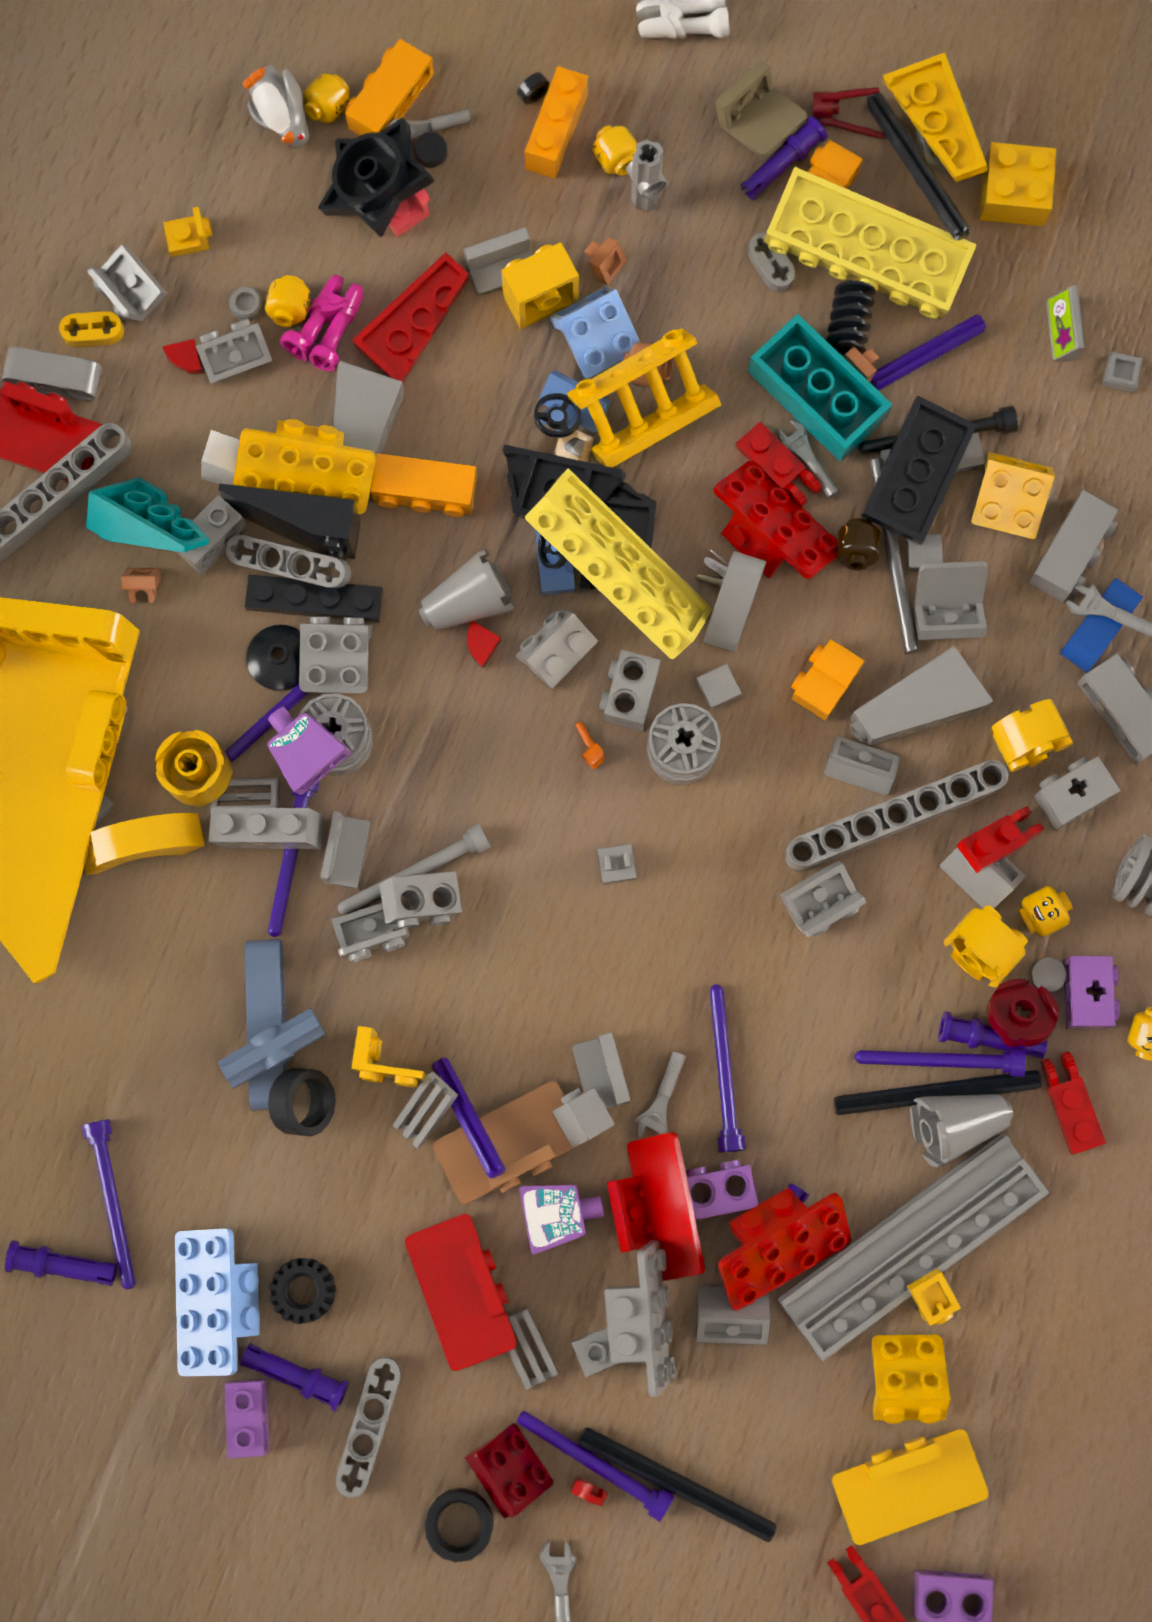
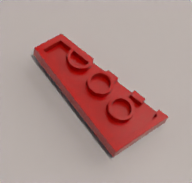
[352,252,469,383]

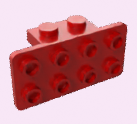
[0,381,102,482]
[713,461,837,579]
[607,1132,705,1281]
[718,1188,851,1311]
[405,1214,517,1371]

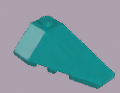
[86,477,209,553]

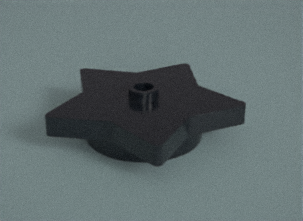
[318,118,434,237]

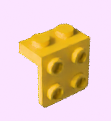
[871,1335,951,1424]

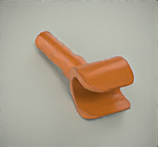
[575,721,605,769]

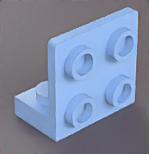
[549,286,640,378]

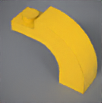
[84,813,205,875]

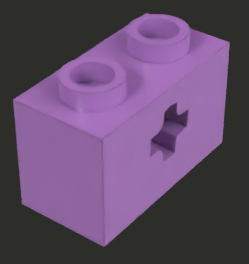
[1063,956,1120,1029]

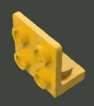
[971,452,1055,539]
[351,1026,426,1088]

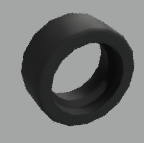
[268,1068,336,1137]
[424,1488,494,1563]

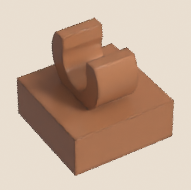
[584,237,627,286]
[844,347,880,382]
[121,568,161,603]

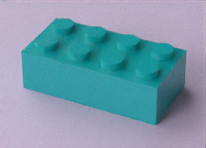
[747,314,893,462]

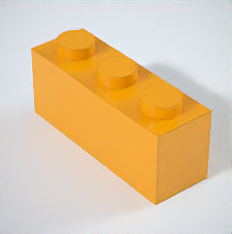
[345,39,434,136]
[525,66,588,179]
[371,453,478,517]

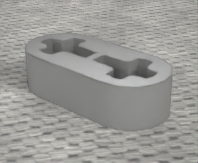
[748,232,795,293]

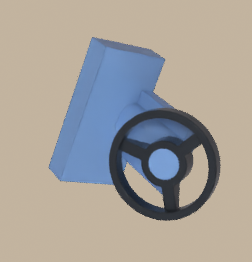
[534,370,612,438]
[535,529,575,595]

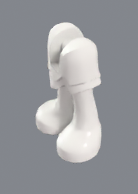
[636,0,729,39]

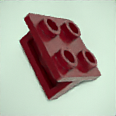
[464,1423,554,1519]

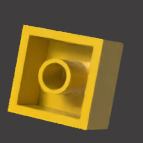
[980,142,1056,227]
[501,242,579,330]

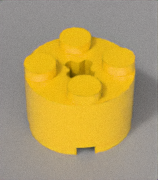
[990,699,1073,772]
[155,730,233,807]
[944,905,1028,987]

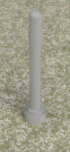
[338,823,491,915]

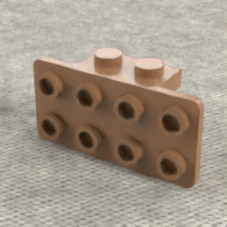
[433,1081,583,1204]

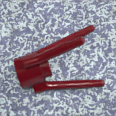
[813,87,885,139]

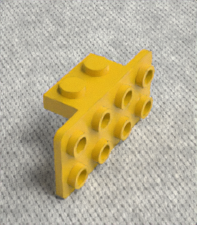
[233,419,376,514]
[832,1429,989,1545]

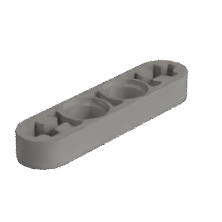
[226,535,351,588]
[336,1357,402,1498]

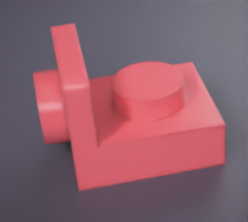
[389,189,430,237]

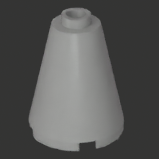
[419,548,516,630]
[910,1094,1013,1167]

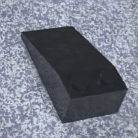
[218,483,361,561]

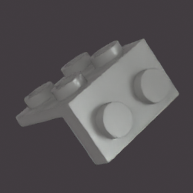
[913,561,988,640]
[299,616,372,694]
[331,903,411,963]

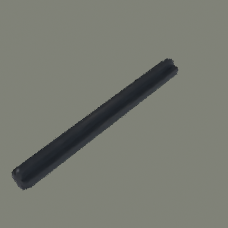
[866,93,970,241]
[834,1070,1041,1115]
[579,1428,777,1542]

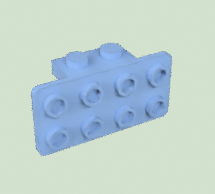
[175,1228,260,1376]

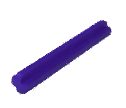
[870,315,986,390]
[431,1058,505,1179]

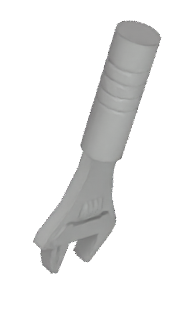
[385,109,471,141]
[778,420,839,499]
[1066,585,1152,637]
[635,1051,686,1138]
[540,1541,577,1622]

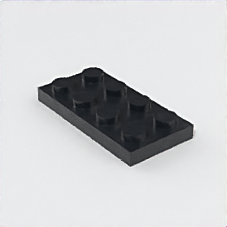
[860,395,977,545]

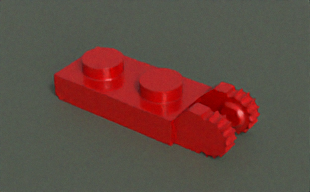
[735,421,822,508]
[956,806,1045,873]
[1040,1051,1106,1155]
[827,1545,906,1622]

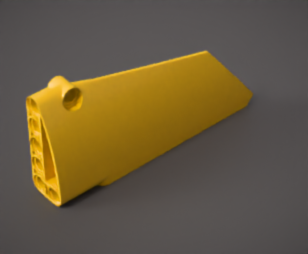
[0,597,140,984]

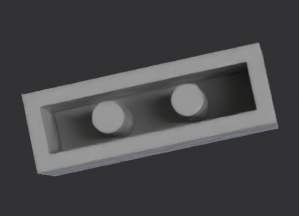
[1028,490,1118,602]
[1077,653,1152,765]
[209,808,323,849]

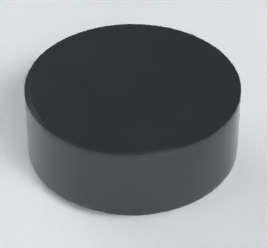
[517,72,549,104]
[415,132,448,168]

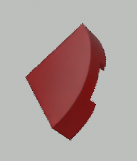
[162,339,203,374]
[467,621,501,668]
[570,1477,608,1506]

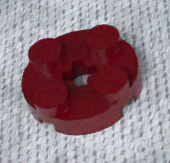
[986,978,1059,1047]

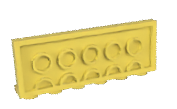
[763,167,977,319]
[525,468,713,659]

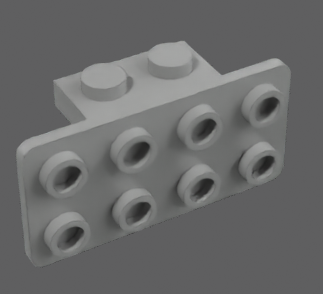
[605,1240,675,1397]

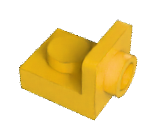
[163,207,213,257]
[907,1268,961,1326]

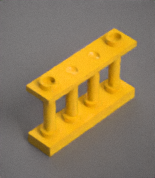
[567,328,721,468]

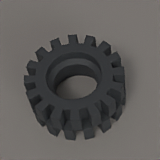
[269,1258,336,1324]

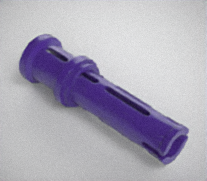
[740,116,828,200]
[938,1011,1048,1059]
[5,1240,117,1286]
[240,1343,349,1412]

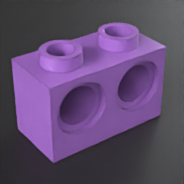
[685,1160,758,1220]
[225,1378,270,1458]
[913,1569,993,1622]

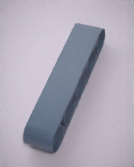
[245,939,287,1111]

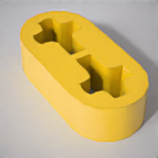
[59,311,124,348]

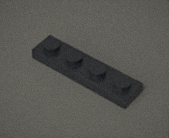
[245,575,383,623]

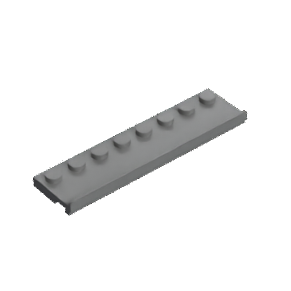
[776,1133,1049,1362]

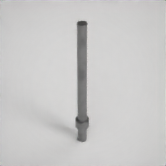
[870,458,918,654]

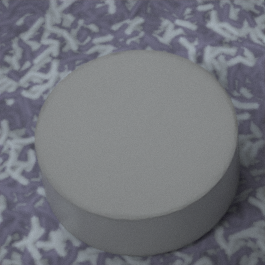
[229,287,263,321]
[1030,958,1067,993]

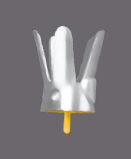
[695,548,729,587]

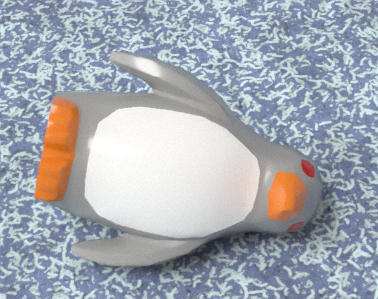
[242,65,309,149]

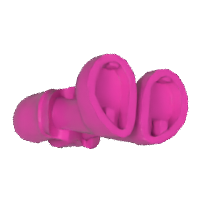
[280,274,364,372]

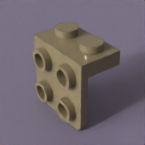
[715,60,808,158]

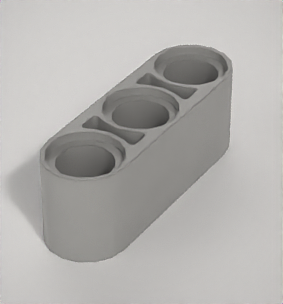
[1,347,102,401]
[703,551,766,653]

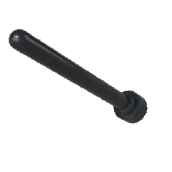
[859,405,1018,455]

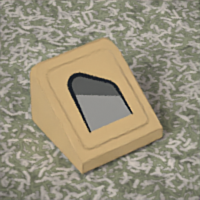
[554,430,594,462]

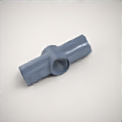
[218,1008,326,1089]

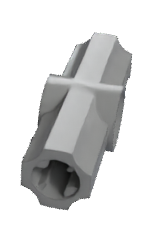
[626,139,668,212]

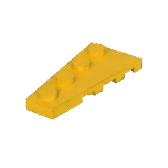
[882,52,987,182]

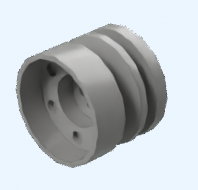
[299,693,373,775]
[647,703,721,785]
[1111,833,1152,918]

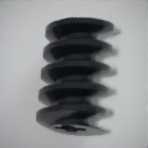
[826,280,876,355]

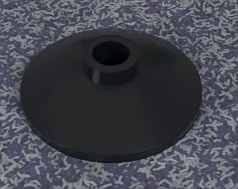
[246,625,300,691]

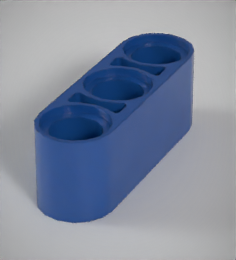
[1059,577,1144,673]

